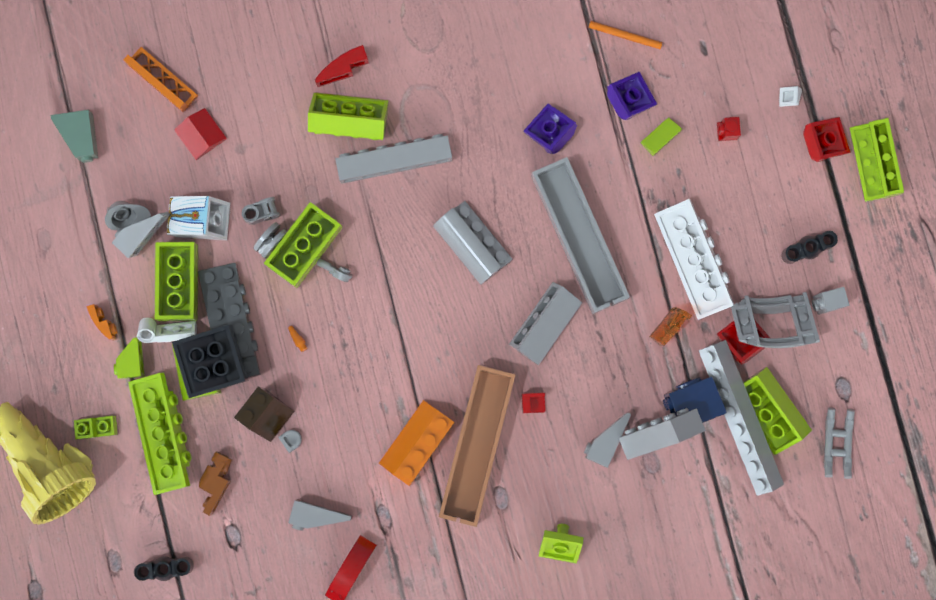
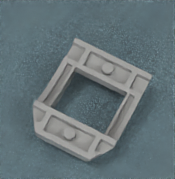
[731,292,820,348]

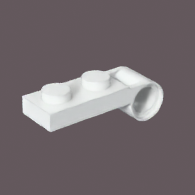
[137,318,197,343]

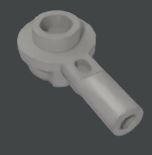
[317,259,353,282]

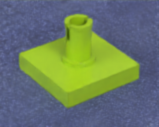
[538,523,584,564]

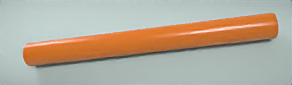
[588,21,662,49]

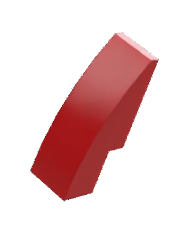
[315,45,369,87]

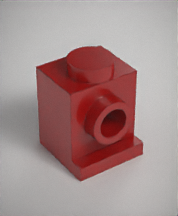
[717,117,741,141]

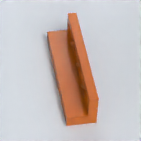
[123,47,198,112]

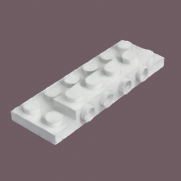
[654,199,734,320]

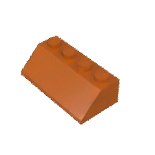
[379,400,455,486]

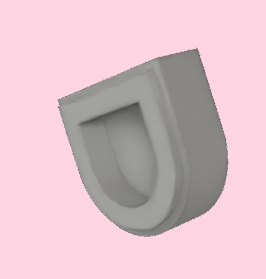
[278,430,302,453]

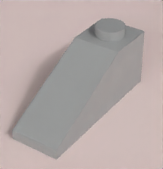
[112,212,170,258]
[584,413,631,468]
[288,500,352,531]

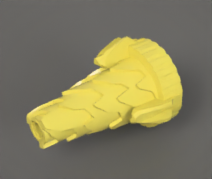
[0,402,96,525]

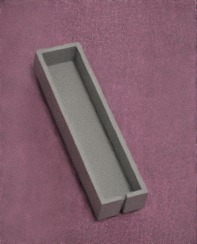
[531,157,630,314]

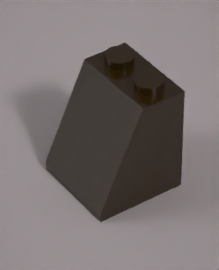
[234,386,295,442]

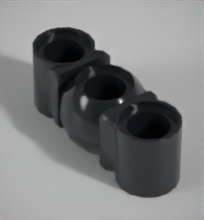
[781,231,838,264]
[134,556,194,581]

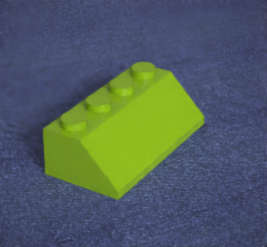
[308,93,389,140]
[743,367,812,455]

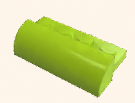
[849,118,904,202]

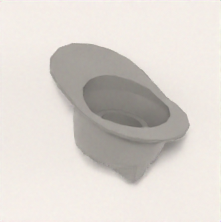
[105,201,151,231]

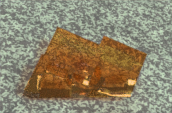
[649,307,692,346]

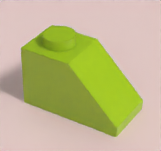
[114,337,145,379]

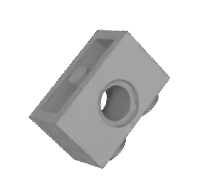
[812,287,850,315]

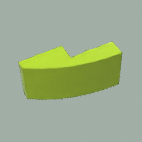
[74,416,118,439]

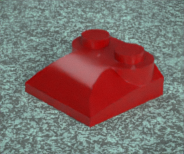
[803,117,851,162]
[717,319,770,365]

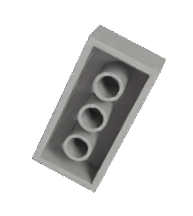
[619,408,706,460]

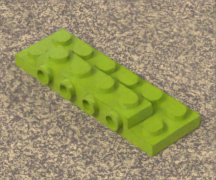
[128,372,192,495]

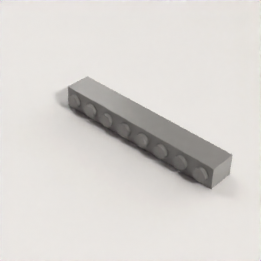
[699,340,784,496]

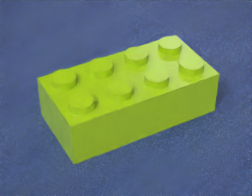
[264,202,343,288]
[155,242,198,321]

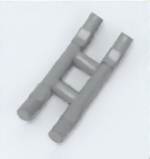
[823,407,855,479]

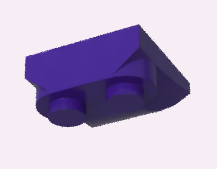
[607,72,657,120]
[523,104,577,154]

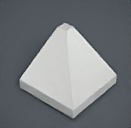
[779,86,802,107]

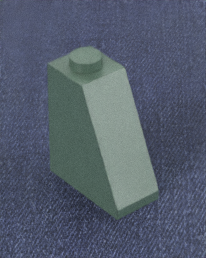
[50,110,98,163]

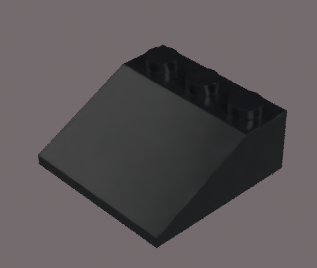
[172,325,249,398]

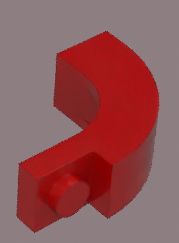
[325,535,377,600]

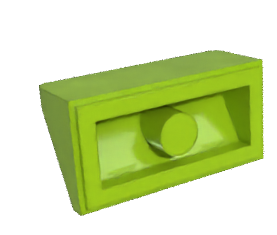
[640,118,682,156]

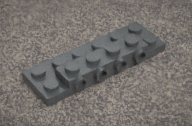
[198,263,261,377]

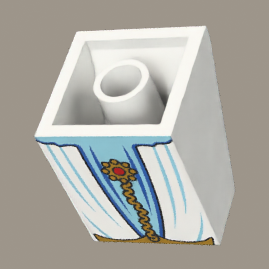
[167,196,230,240]

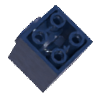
[662,377,727,423]

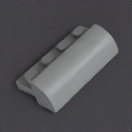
[433,201,513,285]

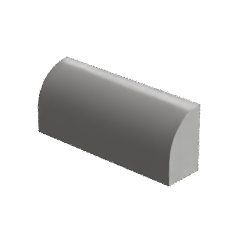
[509,282,582,365]

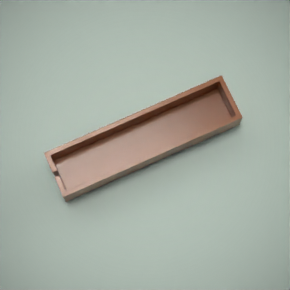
[439,365,515,527]

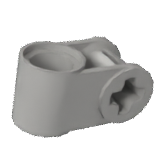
[242,197,280,225]

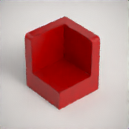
[521,393,546,414]

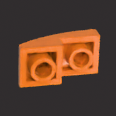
[86,304,118,341]

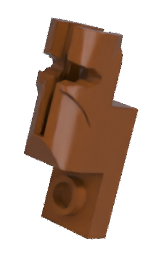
[199,451,232,516]

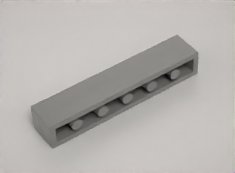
[335,134,452,184]

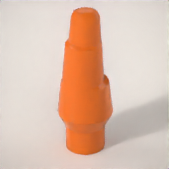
[288,325,308,352]

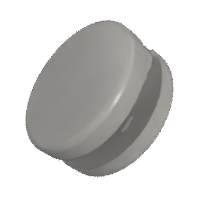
[253,222,288,259]

